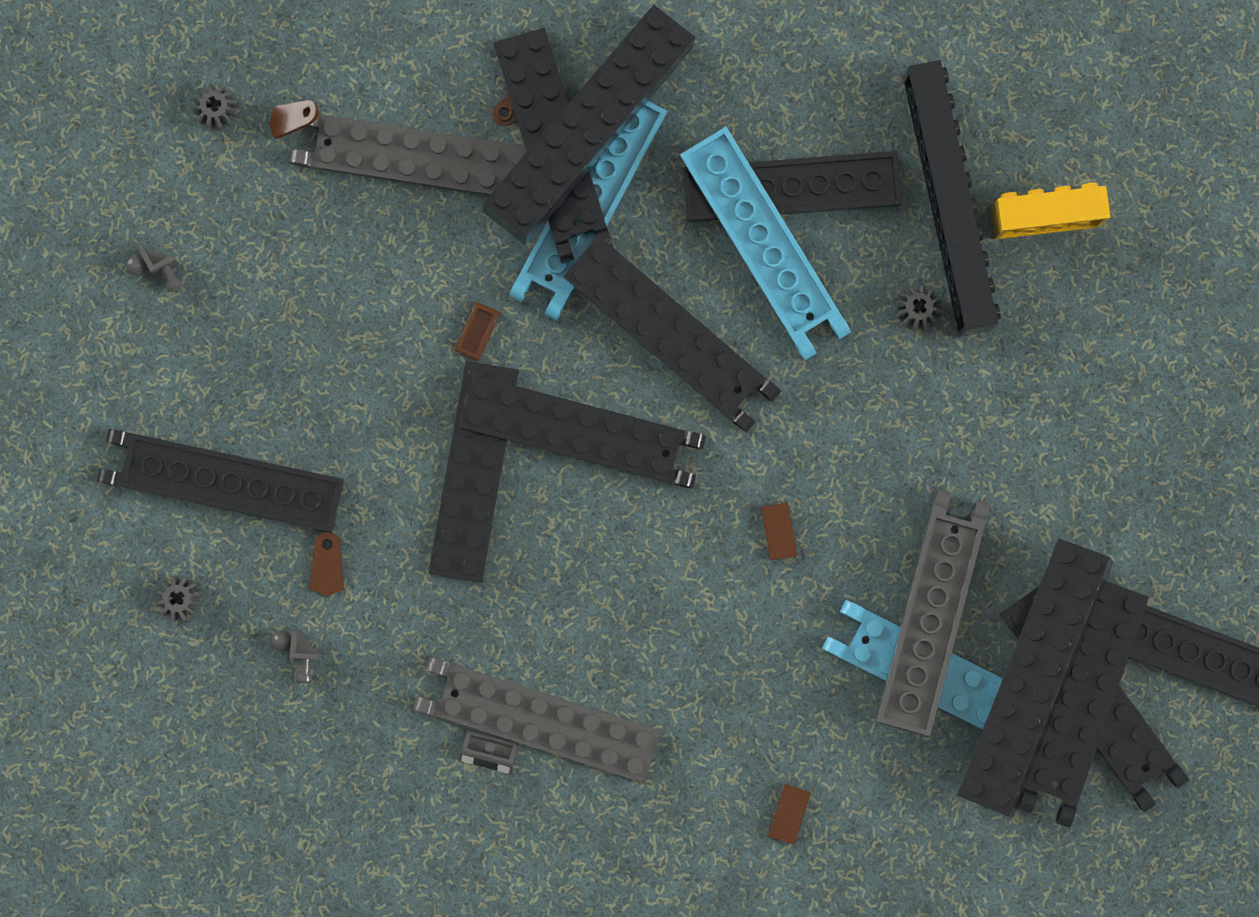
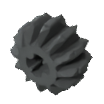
[193,84,239,130]
[895,285,942,331]
[156,576,203,622]

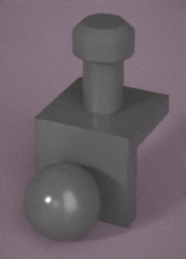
[126,246,182,292]
[271,631,321,684]

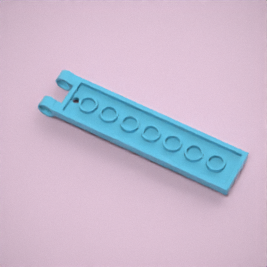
[509,101,667,321]
[680,127,851,360]
[822,600,1003,730]

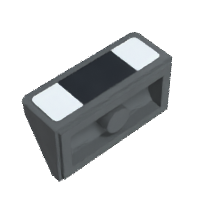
[459,729,519,774]

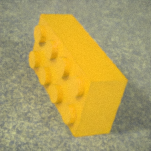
[990,183,1111,240]

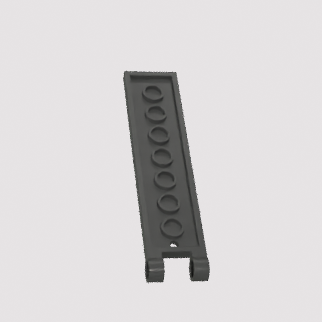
[289,114,527,195]
[875,489,990,737]
[413,657,661,783]

